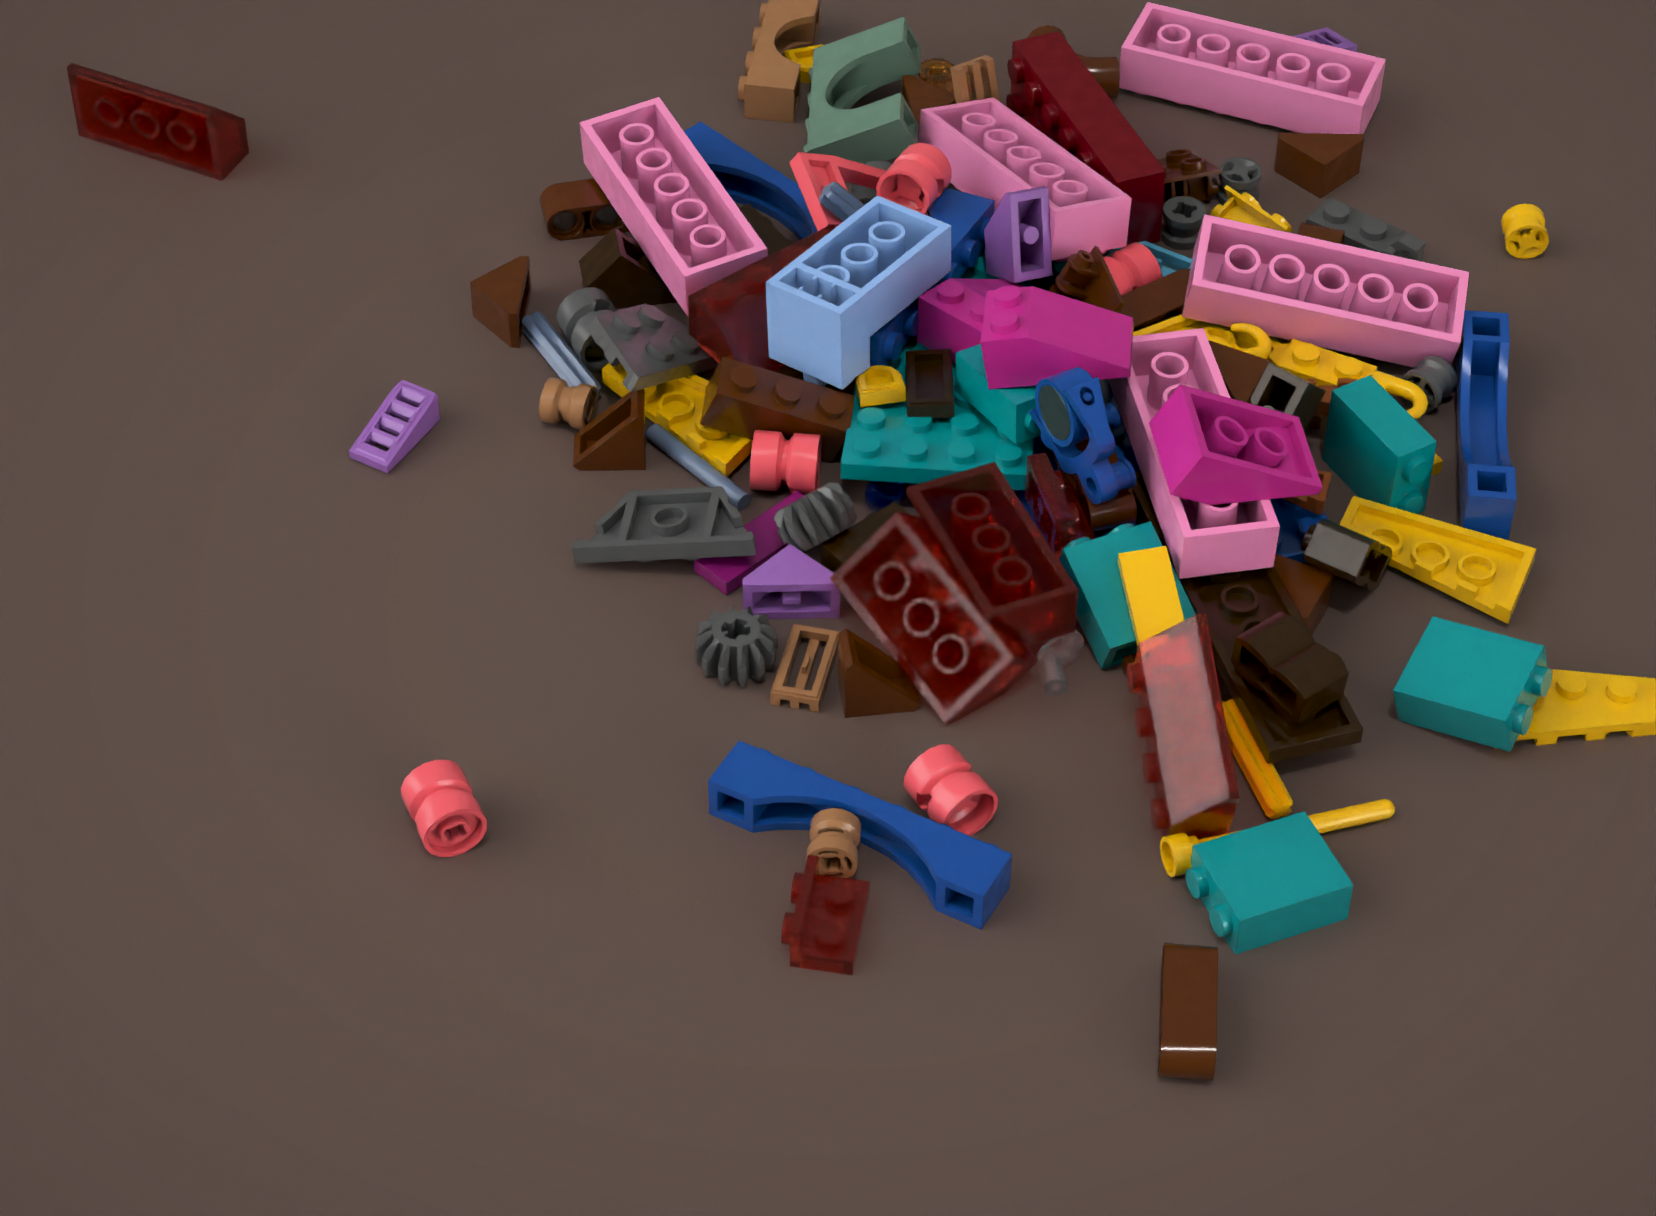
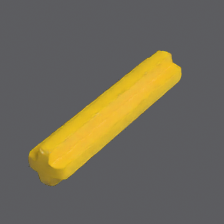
[1215,699,1293,820]

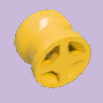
[1501,203,1549,259]

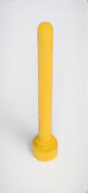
[1160,799,1395,877]

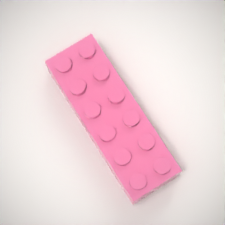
[1119,2,1386,134]
[579,97,769,317]
[918,97,1132,262]
[1182,214,1469,368]
[1108,328,1280,579]

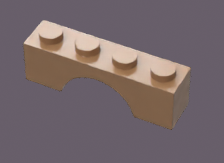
[738,0,821,123]

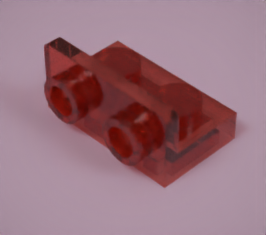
[1025,452,1096,562]
[781,855,870,975]

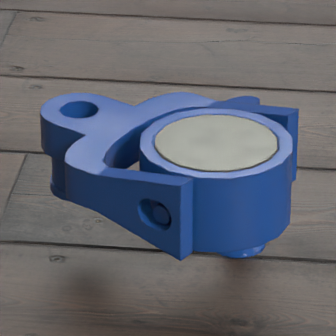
[1029,367,1137,505]

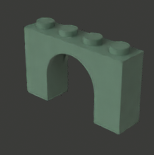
[803,17,921,164]

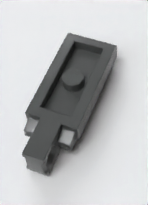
[1306,197,1426,262]

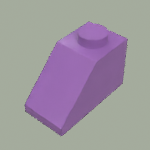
[984,186,1052,283]

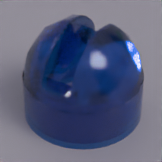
[864,481,905,512]

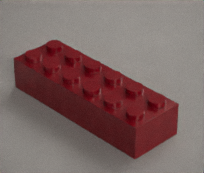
[1006,31,1165,250]

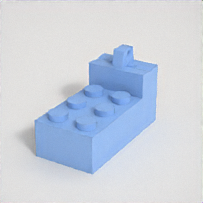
[766,195,951,390]

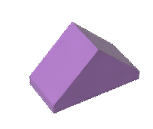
[743,544,840,619]

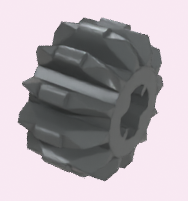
[773,482,857,552]
[695,605,778,687]

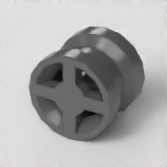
[1216,157,1262,205]
[1161,196,1206,250]
[1401,355,1458,413]

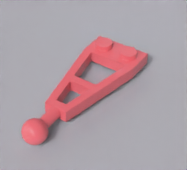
[789,152,936,235]

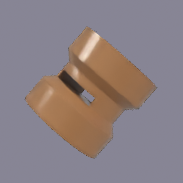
[539,377,598,430]
[806,808,862,881]

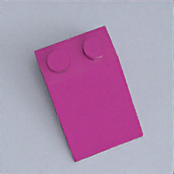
[917,278,1023,363]
[980,285,1134,389]
[1149,384,1323,505]

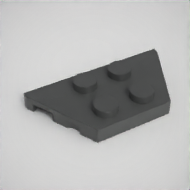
[588,304,733,392]
[572,486,757,564]

